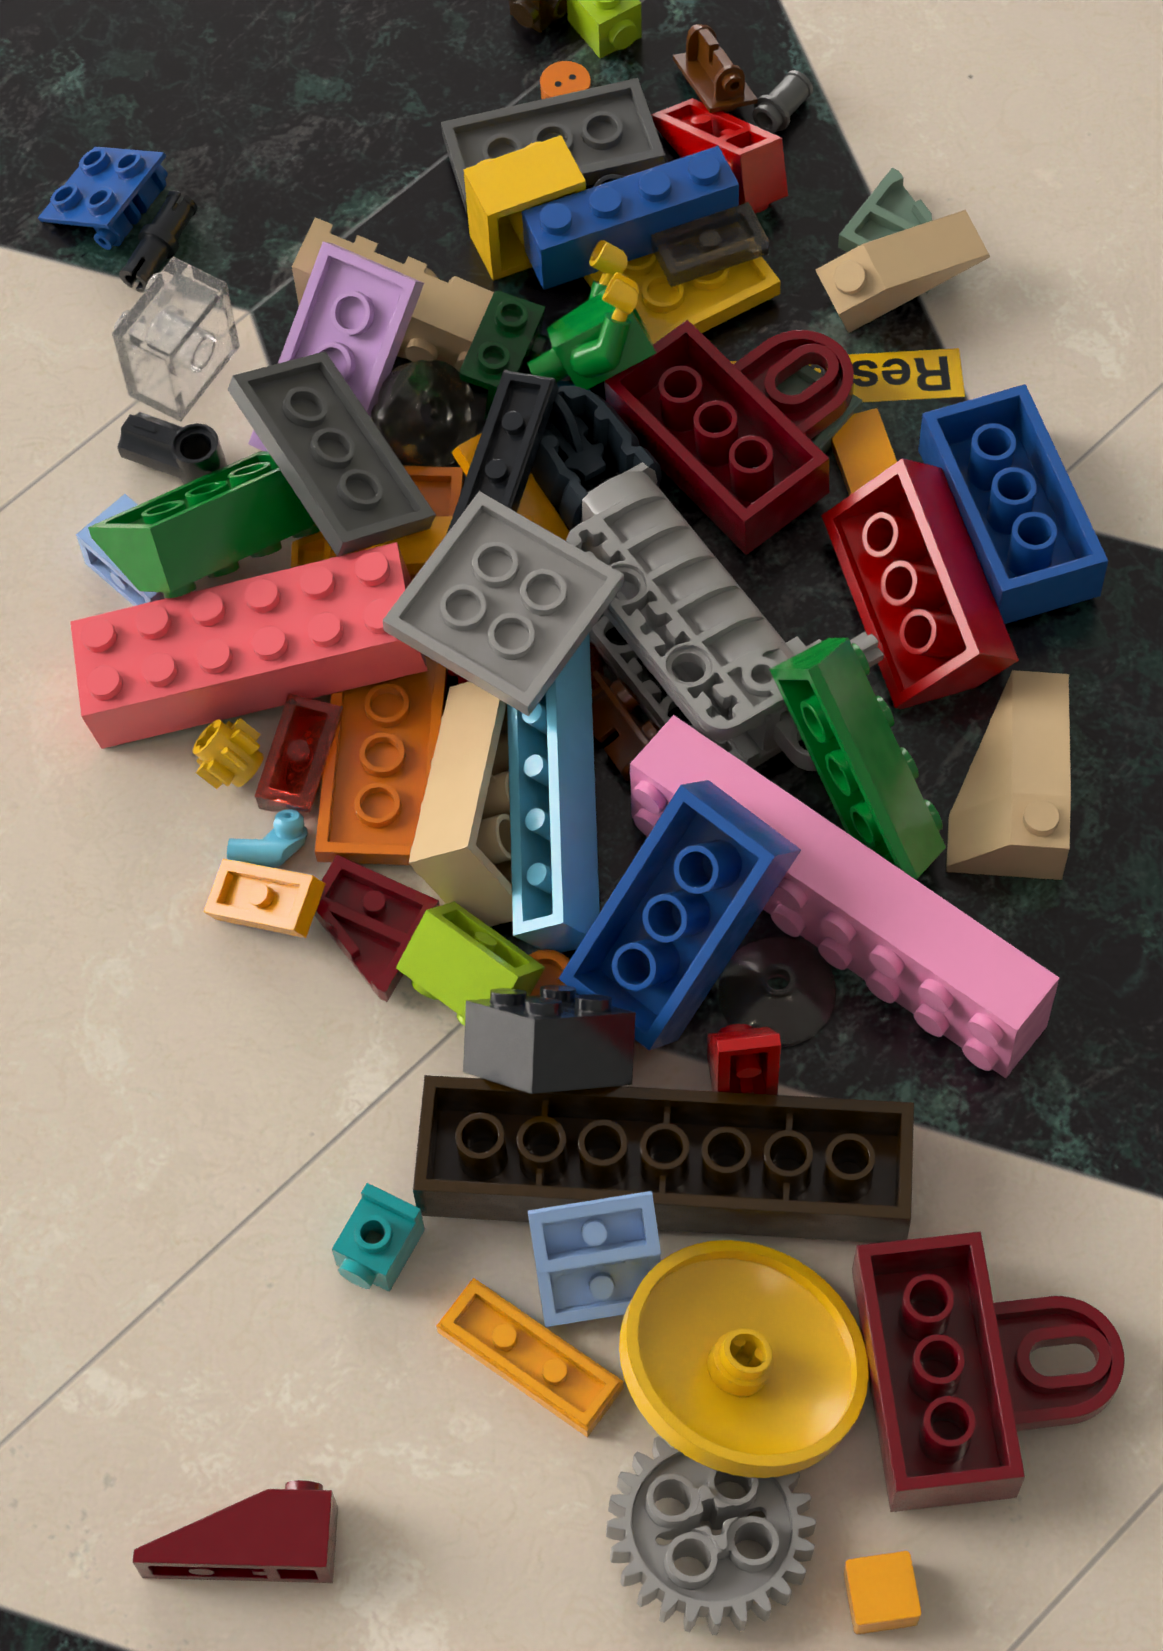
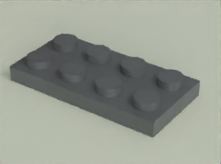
[441,78,665,214]
[228,351,436,557]

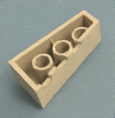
[292,217,494,373]
[409,682,513,927]

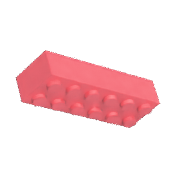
[70,542,428,749]

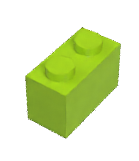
[396,901,545,1026]

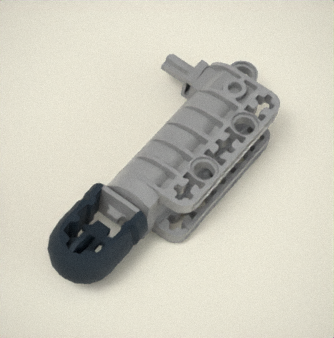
[531,386,884,771]

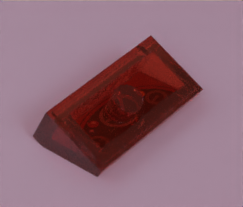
[255,694,344,813]

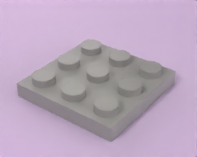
[382,491,624,716]

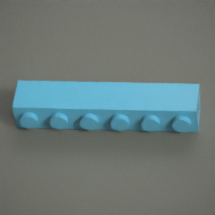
[507,633,600,953]

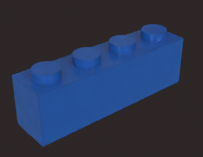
[522,146,739,290]

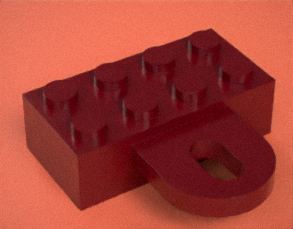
[604,320,854,555]
[852,1231,1125,1512]

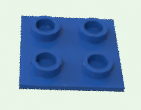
[38,147,168,250]

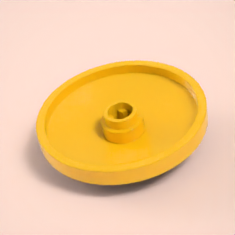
[619,1240,869,1478]

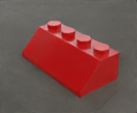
[821,458,1019,709]

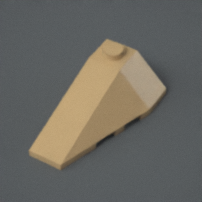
[946,670,1071,880]

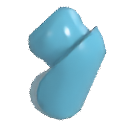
[227,809,308,868]

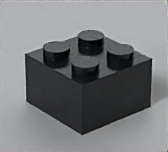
[463,985,636,1094]

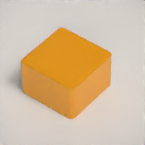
[843,1551,921,1634]

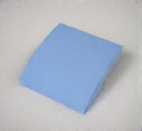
[528,1191,661,1327]

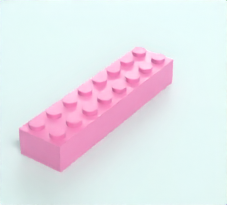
[630,715,1059,1078]

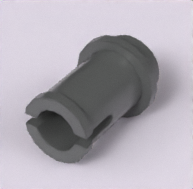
[752,70,813,133]

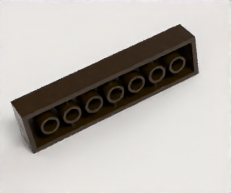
[413,1075,914,1243]

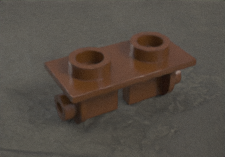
[673,24,758,113]
[591,670,660,781]

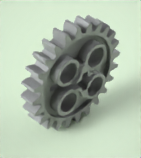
[606,1436,816,1635]

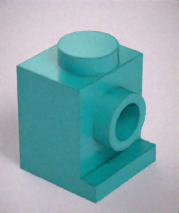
[332,1183,425,1292]

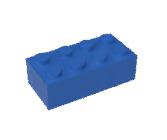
[918,384,1108,624]
[558,780,801,1051]

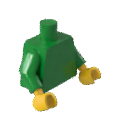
[527,240,656,390]

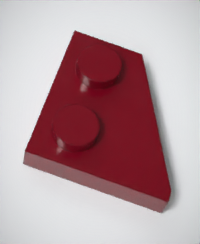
[314,855,440,1002]

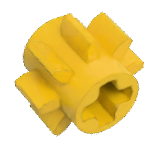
[193,718,264,789]

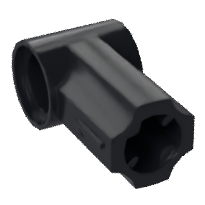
[117,412,227,484]

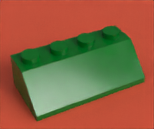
[88,451,320,598]
[769,638,946,880]

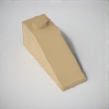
[816,209,990,333]

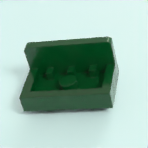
[459,291,549,419]

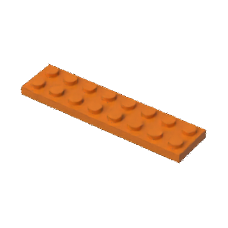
[315,466,465,865]

